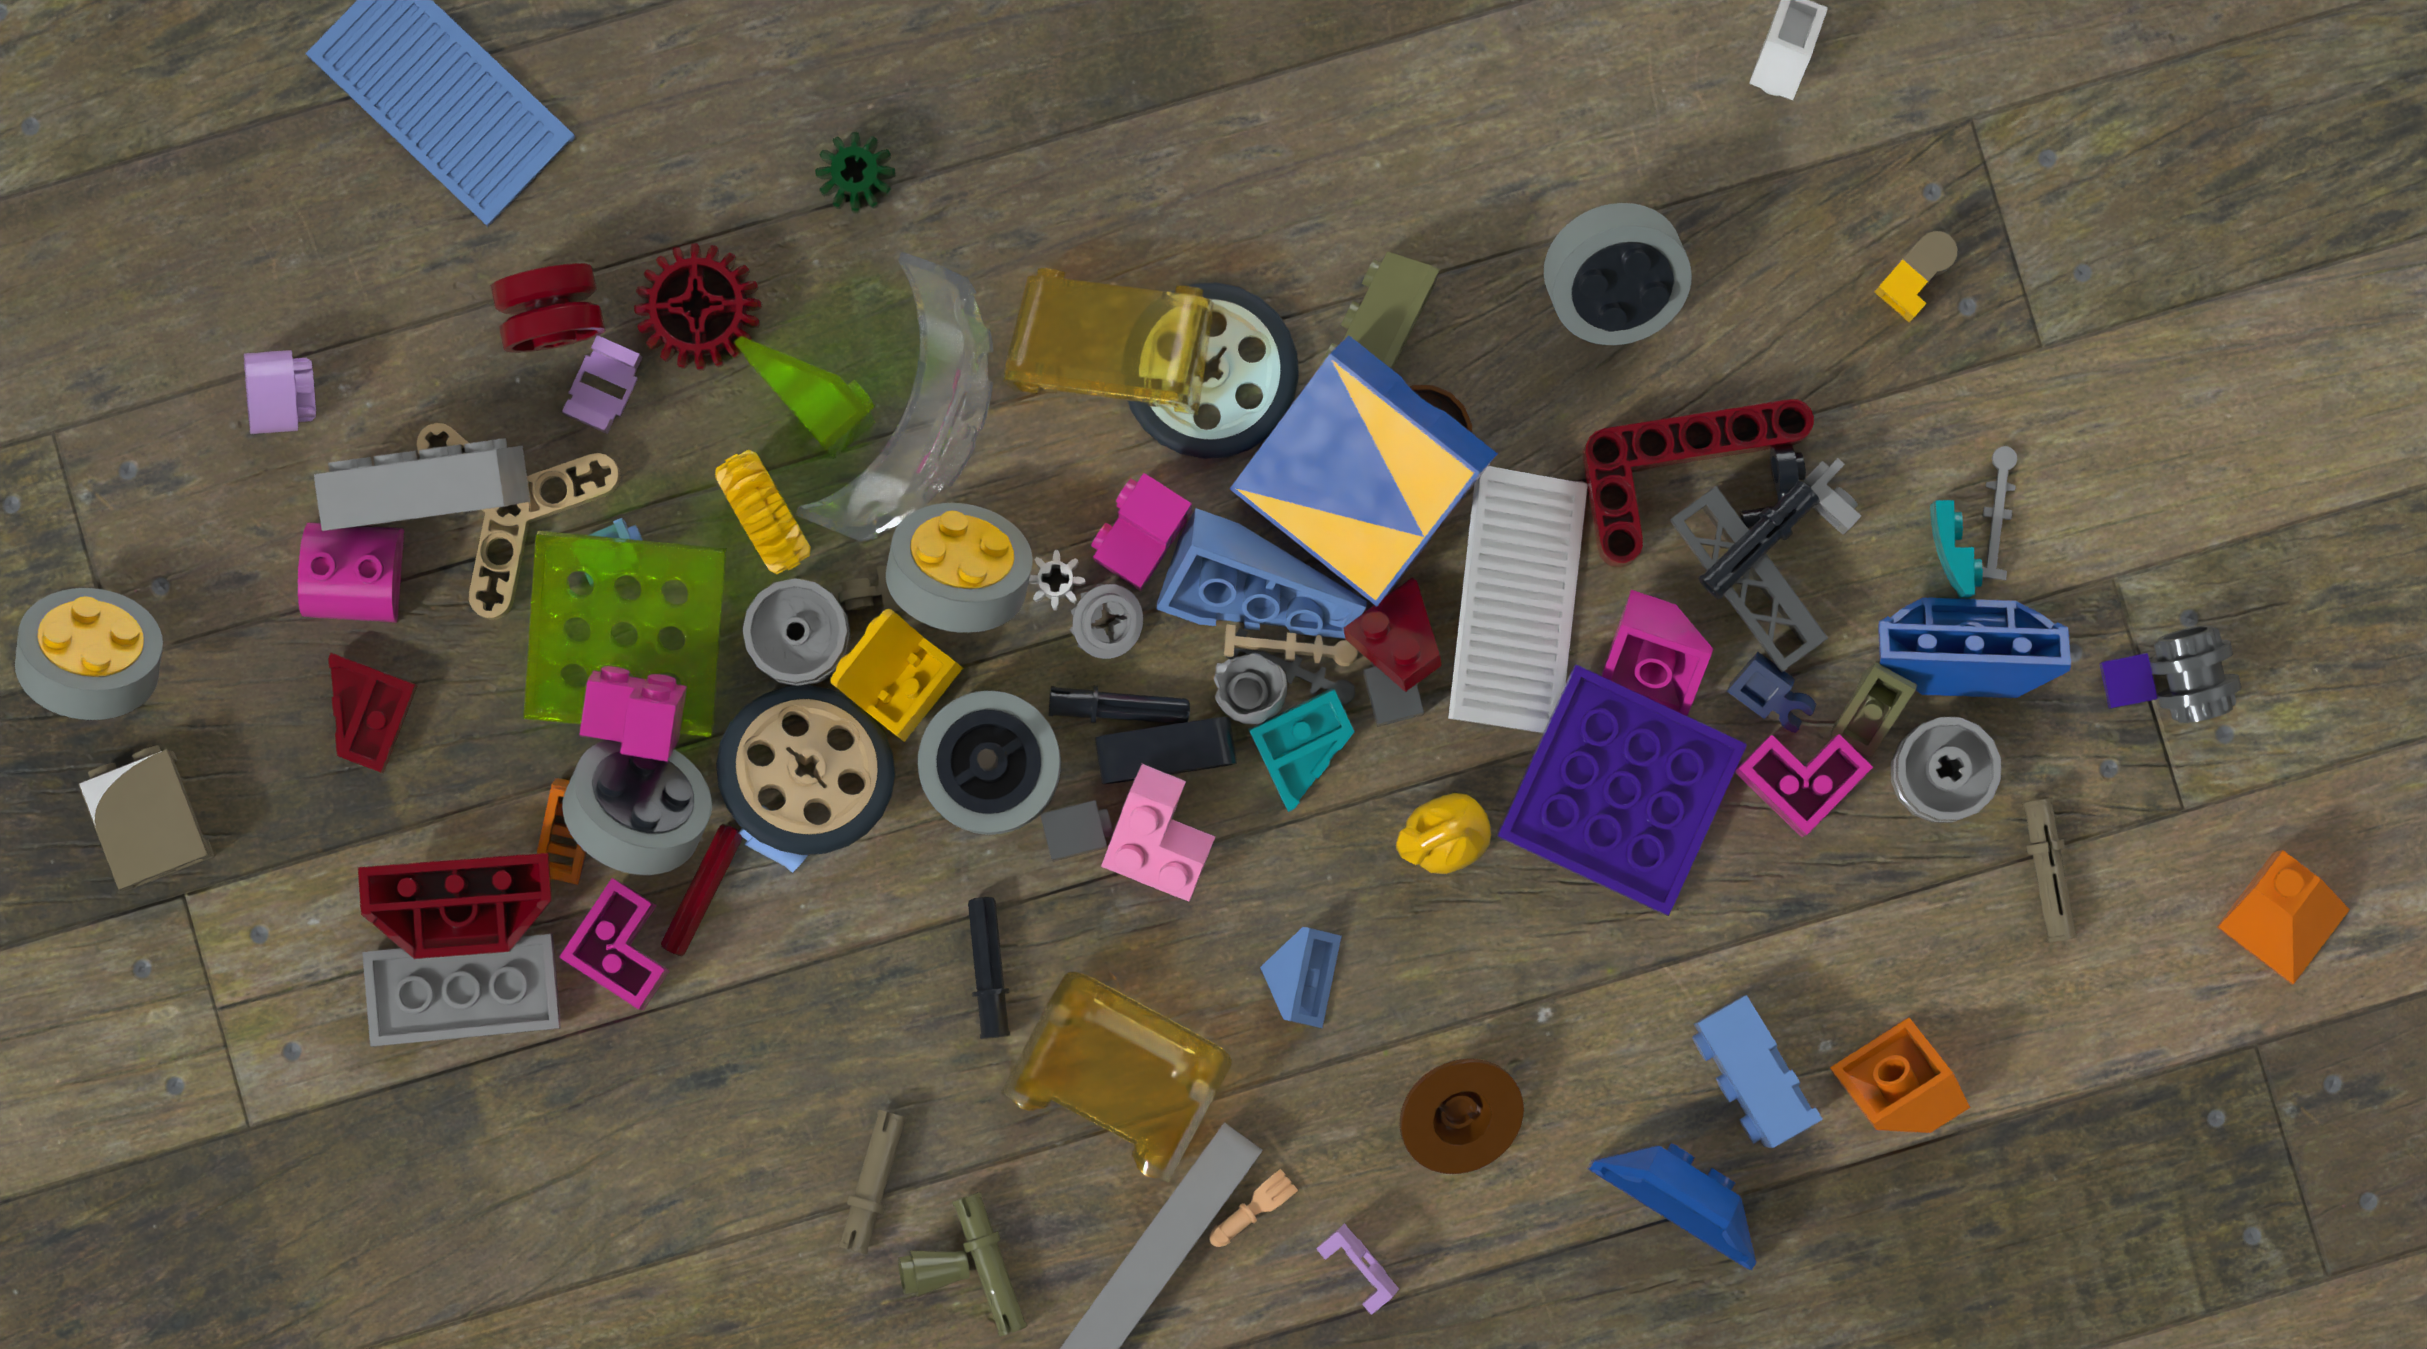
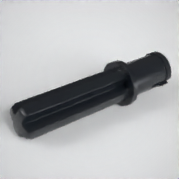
[1049,685,1190,723]
[968,897,1010,1039]

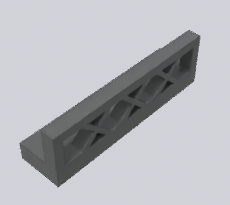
[1670,486,1828,672]

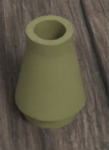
[898,1250,970,1297]

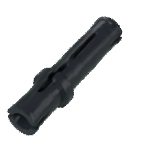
[1698,480,1820,599]

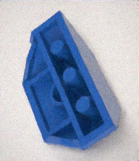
[1878,597,2071,698]
[1586,1143,1756,1271]

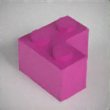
[1091,473,1192,591]
[579,666,687,761]
[1735,734,1873,838]
[559,878,670,1010]

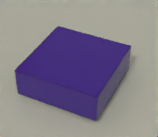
[2099,653,2157,709]

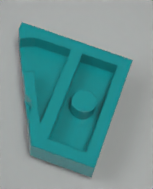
[1248,688,1354,812]

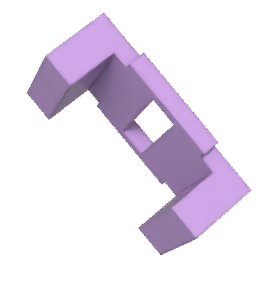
[562,335,642,434]
[1316,1223,1399,1315]

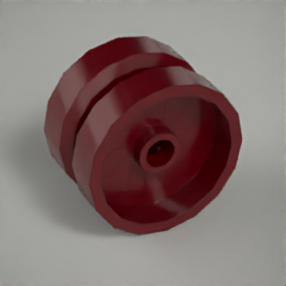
[490,263,606,353]

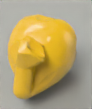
[1396,793,1491,874]

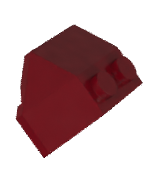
[358,853,552,959]

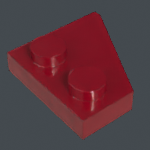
[1343,577,1442,692]
[328,653,418,774]

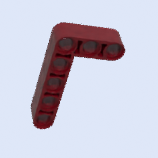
[1583,399,1814,567]

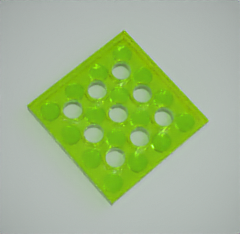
[523,531,727,737]

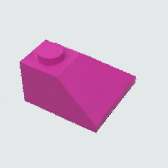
[1601,590,1713,716]

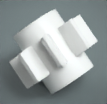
[1028,550,1085,610]

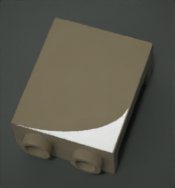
[78,745,215,891]

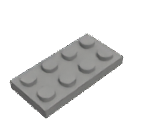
[362,934,561,1047]

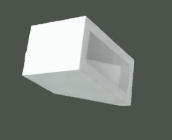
[1749,0,1828,100]

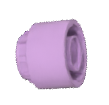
[244,350,316,434]

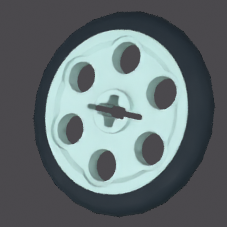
[1121,282,1299,459]

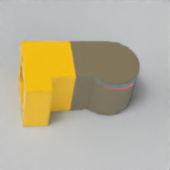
[1875,231,1958,323]

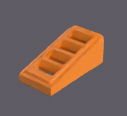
[536,778,586,885]

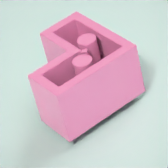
[1101,764,1215,902]

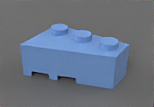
[1692,995,1823,1148]

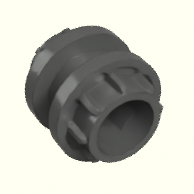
[2149,625,2242,723]

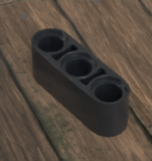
[1095,717,1237,785]

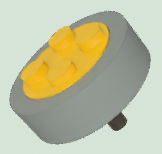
[886,503,1033,633]
[15,588,163,720]

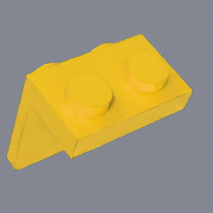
[831,609,963,742]

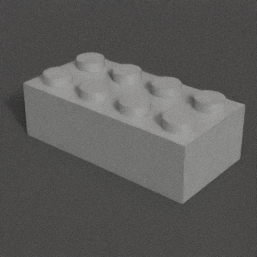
[314,438,531,531]

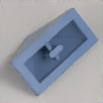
[1260,927,1341,1028]

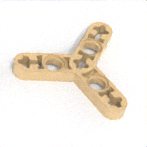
[416,423,621,620]

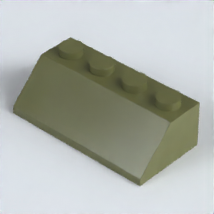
[1321,251,1440,370]

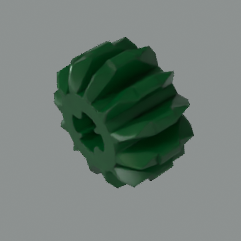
[815,132,896,213]

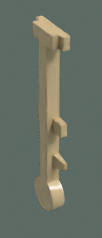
[1224,624,1358,666]

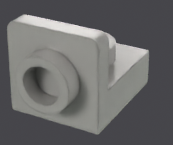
[1803,458,1861,535]

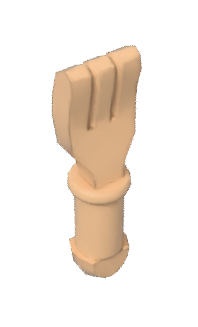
[1209,1169,1298,1247]

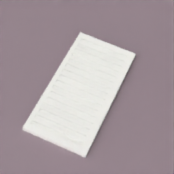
[1448,466,1588,733]

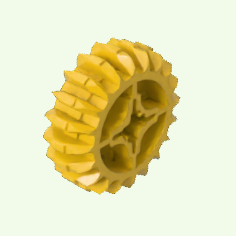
[715,449,811,574]

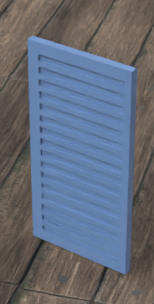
[306,0,575,227]

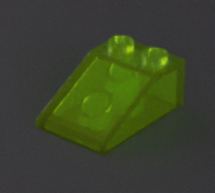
[734,336,876,459]

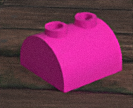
[298,523,404,623]

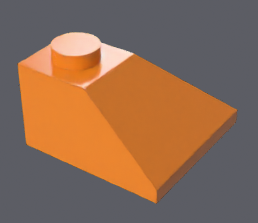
[2217,850,2350,985]
[1830,1017,1970,1133]

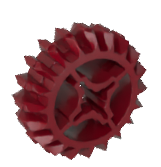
[634,243,762,371]

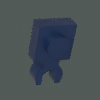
[1727,652,1816,733]

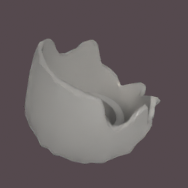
[1214,653,1287,725]

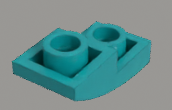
[1930,500,1983,598]

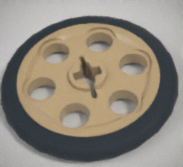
[716,685,895,855]

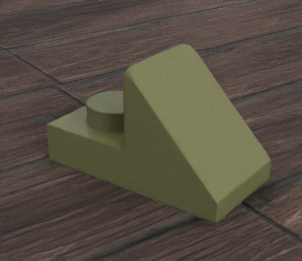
[1830,662,1917,757]

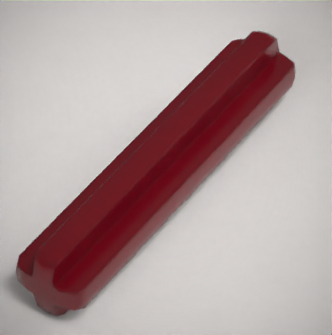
[661,824,743,956]

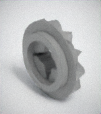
[1069,584,1143,659]

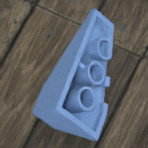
[1156,508,1367,639]

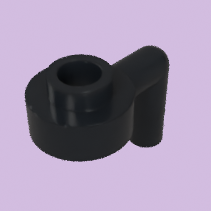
[1740,444,1806,529]

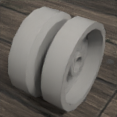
[743,578,851,686]
[1891,717,2001,823]

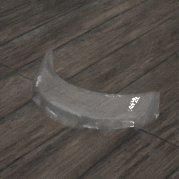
[795,252,994,542]

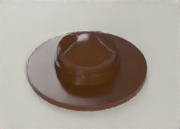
[1399,1058,1524,1174]

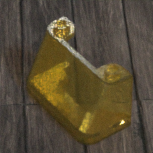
[1003,268,1214,415]
[1001,972,1232,1183]

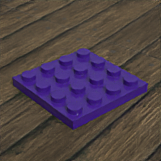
[1496,665,1747,916]

